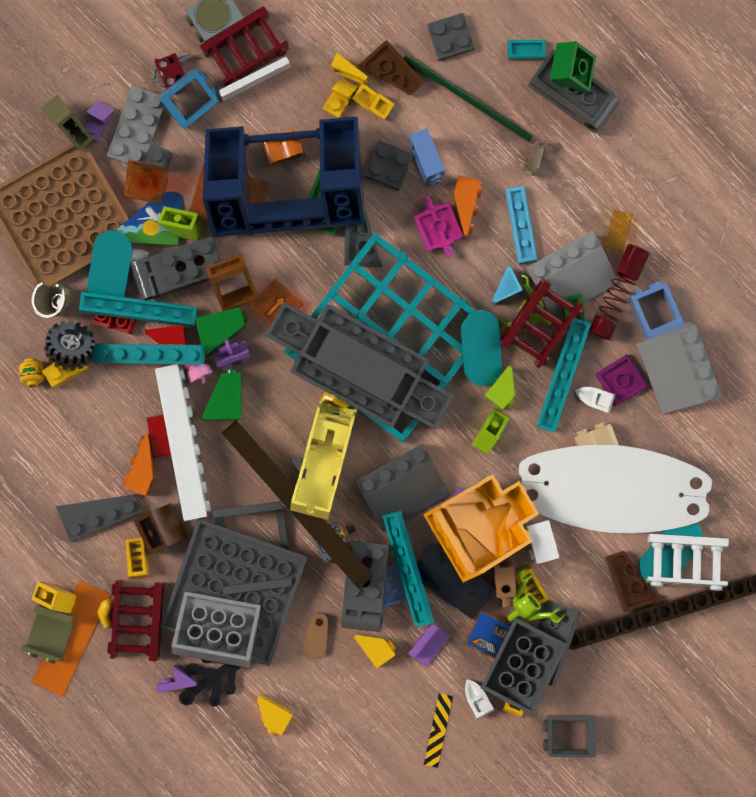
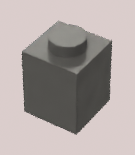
[145,144,172,173]

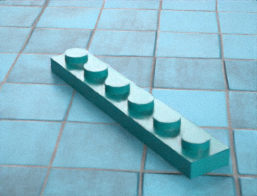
[79,292,197,327]
[536,318,591,433]
[93,343,204,365]
[382,511,434,627]

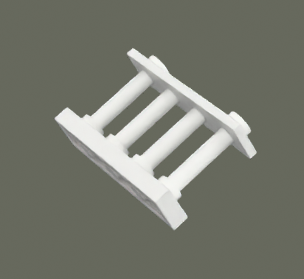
[646,534,729,591]

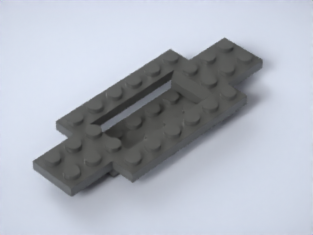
[265,302,454,429]

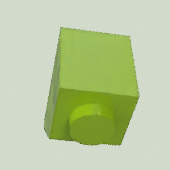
[157,206,205,241]
[484,366,515,411]
[472,408,510,454]

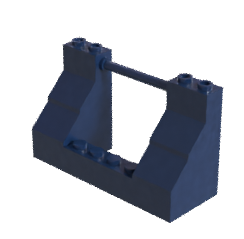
[202,116,365,237]

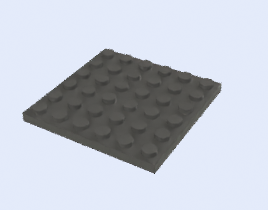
[160,518,308,667]

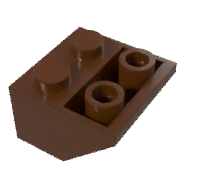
[133,503,188,555]

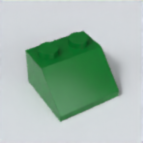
[550,41,596,93]

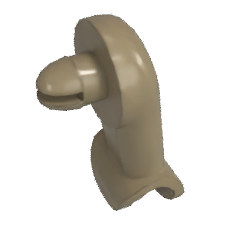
[522,140,547,176]

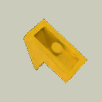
[322,78,358,118]

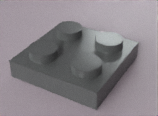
[427,13,475,61]
[364,140,414,190]

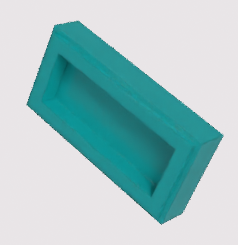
[507,40,546,60]

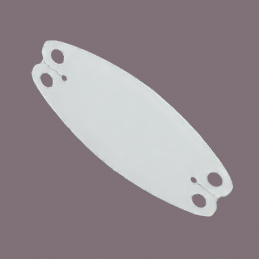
[519,445,712,533]

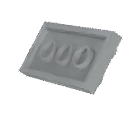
[107,85,165,169]

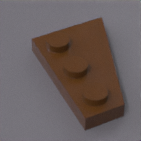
[359,40,424,96]
[605,551,660,612]

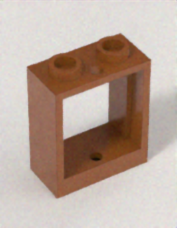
[205,254,259,311]

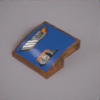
[463,609,512,659]

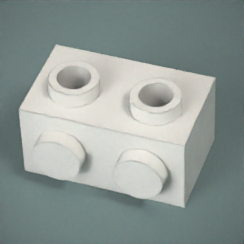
[525,520,559,564]

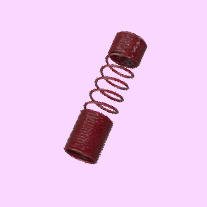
[589,244,650,341]

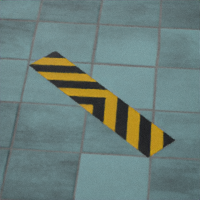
[424,693,453,768]

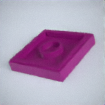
[594,354,648,407]

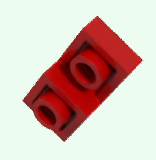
[92,314,136,335]
[147,414,171,458]

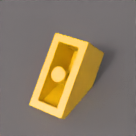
[42,363,89,389]
[31,581,77,614]
[354,633,396,669]
[257,694,294,736]

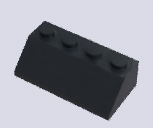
[417,543,495,619]

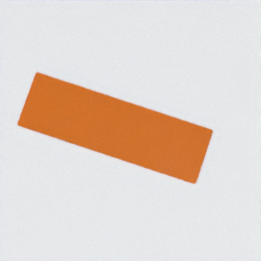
[32,581,110,696]

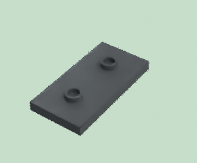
[538,600,581,687]

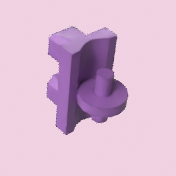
[213,339,250,371]

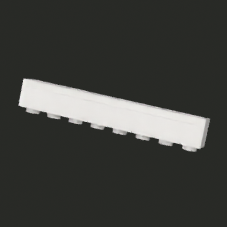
[155,364,211,521]

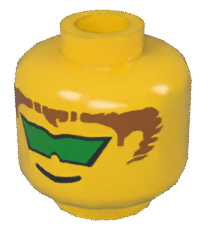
[19,358,45,388]

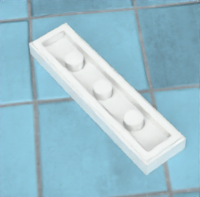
[219,57,291,101]

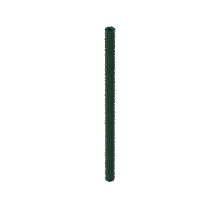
[403,54,533,142]

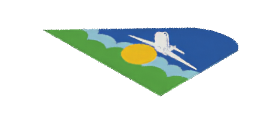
[117,192,183,245]

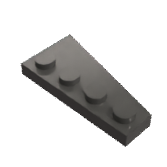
[56,494,143,542]

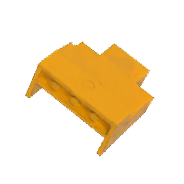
[423,474,539,582]

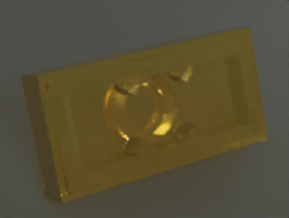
[604,210,633,252]

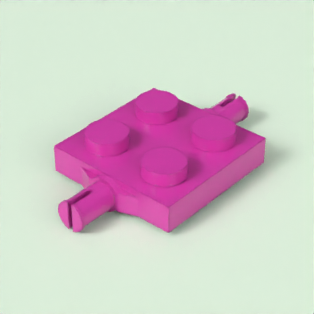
[414,196,463,258]

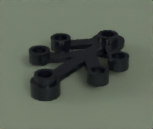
[179,659,241,707]

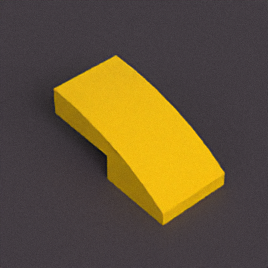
[351,83,395,120]

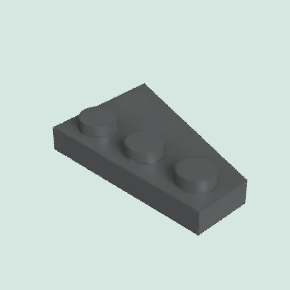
[344,210,382,267]

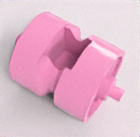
[181,356,213,384]

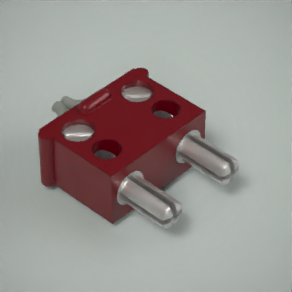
[151,53,198,90]

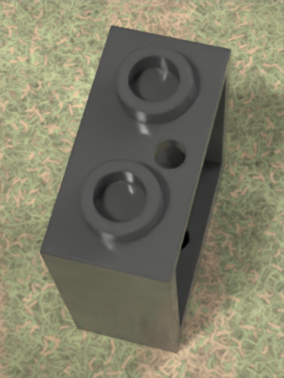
[543,715,596,758]

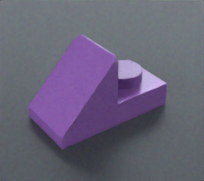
[84,101,115,143]
[156,664,198,693]

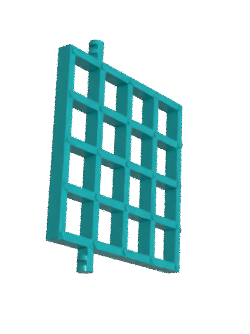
[283,232,475,443]

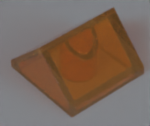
[124,159,168,204]

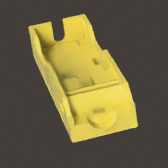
[290,400,357,520]

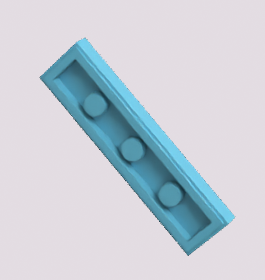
[505,186,537,264]

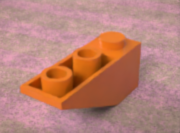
[453,175,483,239]
[123,433,155,496]

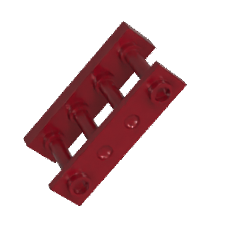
[200,6,289,87]
[500,277,583,368]
[107,580,165,662]

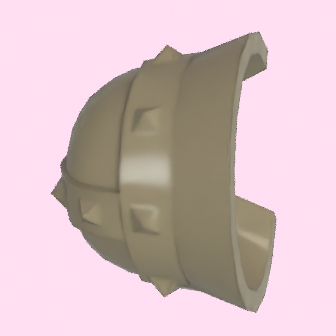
[31,282,71,318]

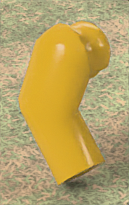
[321,392,349,408]
[97,599,114,628]

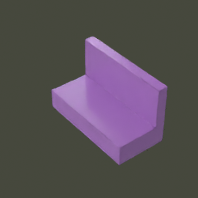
[408,623,450,666]

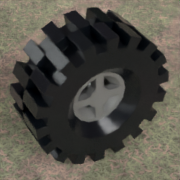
[44,321,95,371]

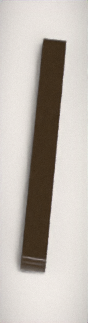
[222,420,373,589]
[569,574,756,650]

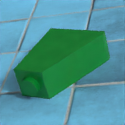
[195,307,248,357]
[202,370,243,421]

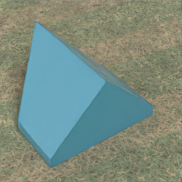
[491,266,523,305]

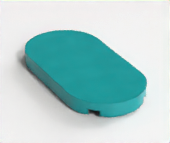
[87,230,133,297]
[461,310,502,386]
[639,523,703,586]

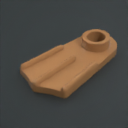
[302,613,328,659]

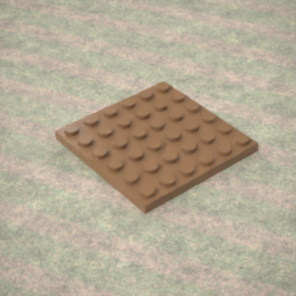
[0,143,129,288]

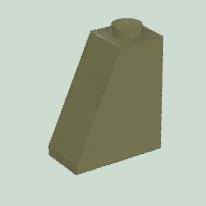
[43,95,93,151]

